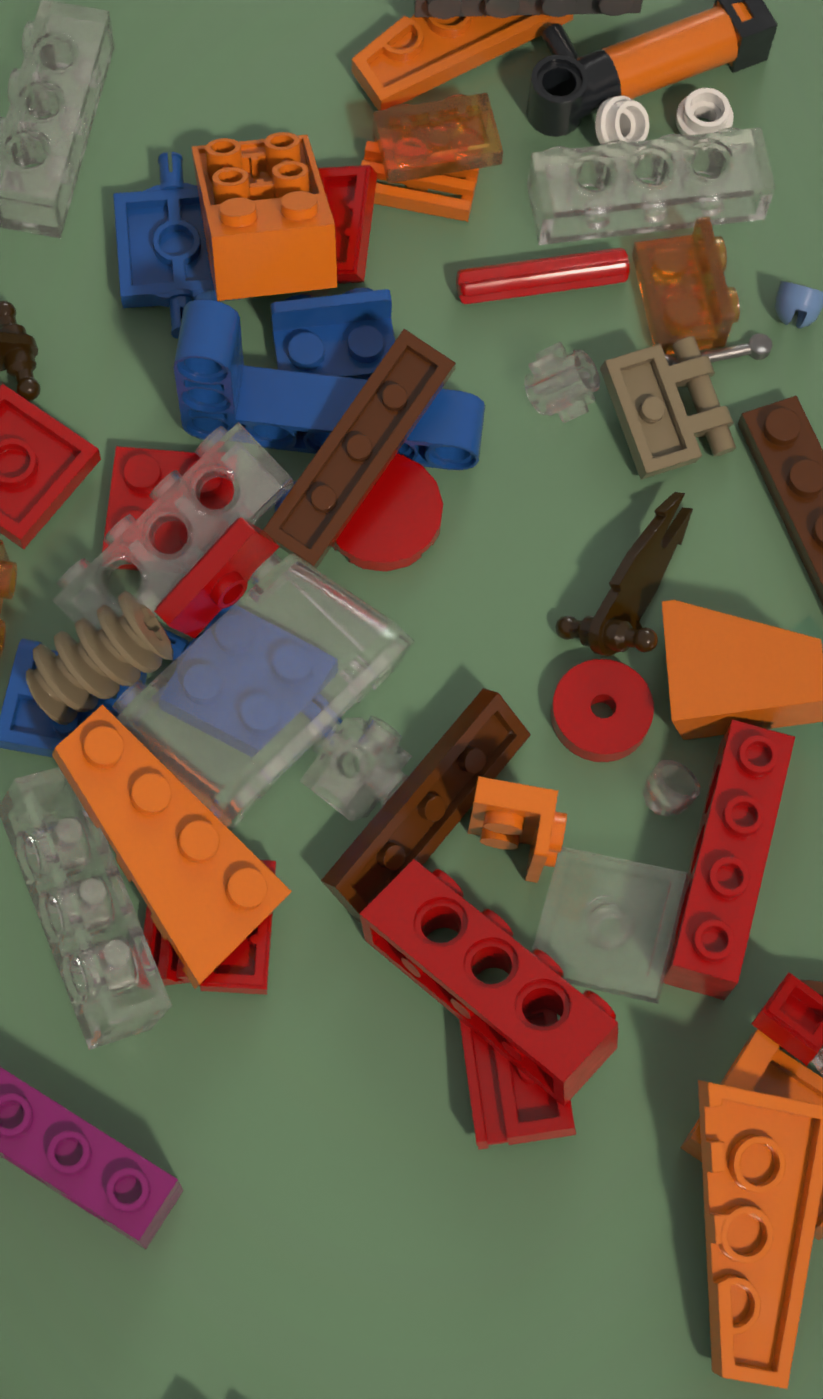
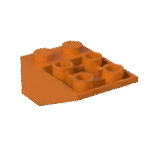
[191,132,338,301]

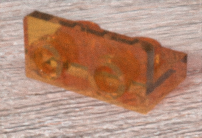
[373,93,503,184]
[632,216,740,355]

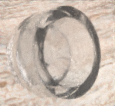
[643,760,700,816]

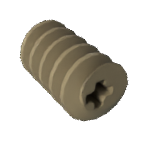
[26,591,174,725]

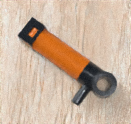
[526,0,778,137]

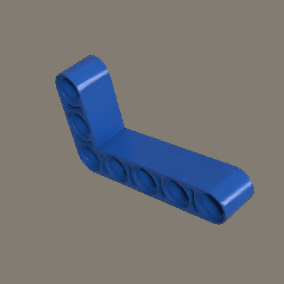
[173,299,485,470]

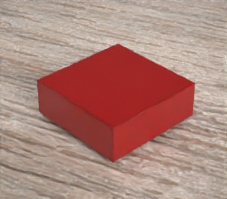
[751,972,823,1066]

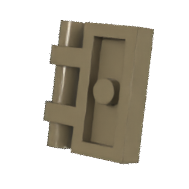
[600,336,736,480]

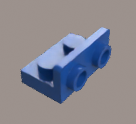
[270,288,395,380]

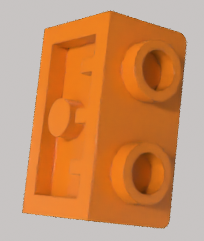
[468,776,567,883]

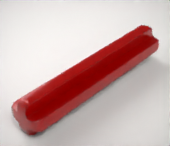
[456,247,630,304]

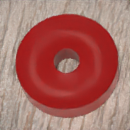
[551,659,654,762]

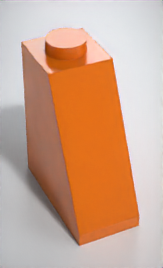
[661,600,823,740]

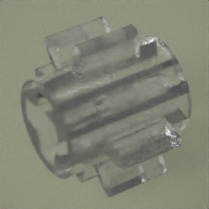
[524,342,600,423]

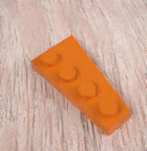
[352,14,574,114]
[52,704,292,989]
[698,1080,823,1389]

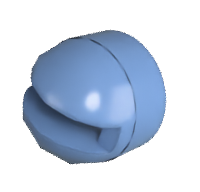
[775,281,823,329]

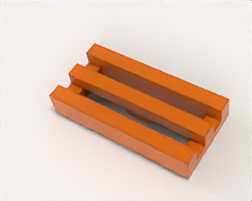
[361,141,480,222]

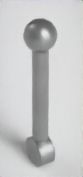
[665,334,772,366]

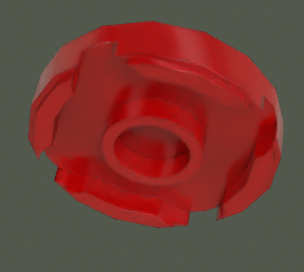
[332,454,443,572]

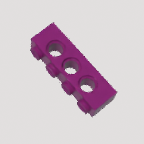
[0,1067,184,1250]

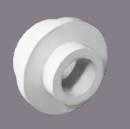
[676,88,734,145]
[595,96,649,155]

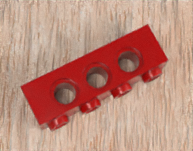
[661,719,795,1000]
[359,859,618,1106]

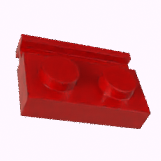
[459,1009,576,1150]

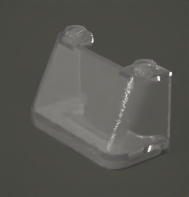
[112,553,415,831]

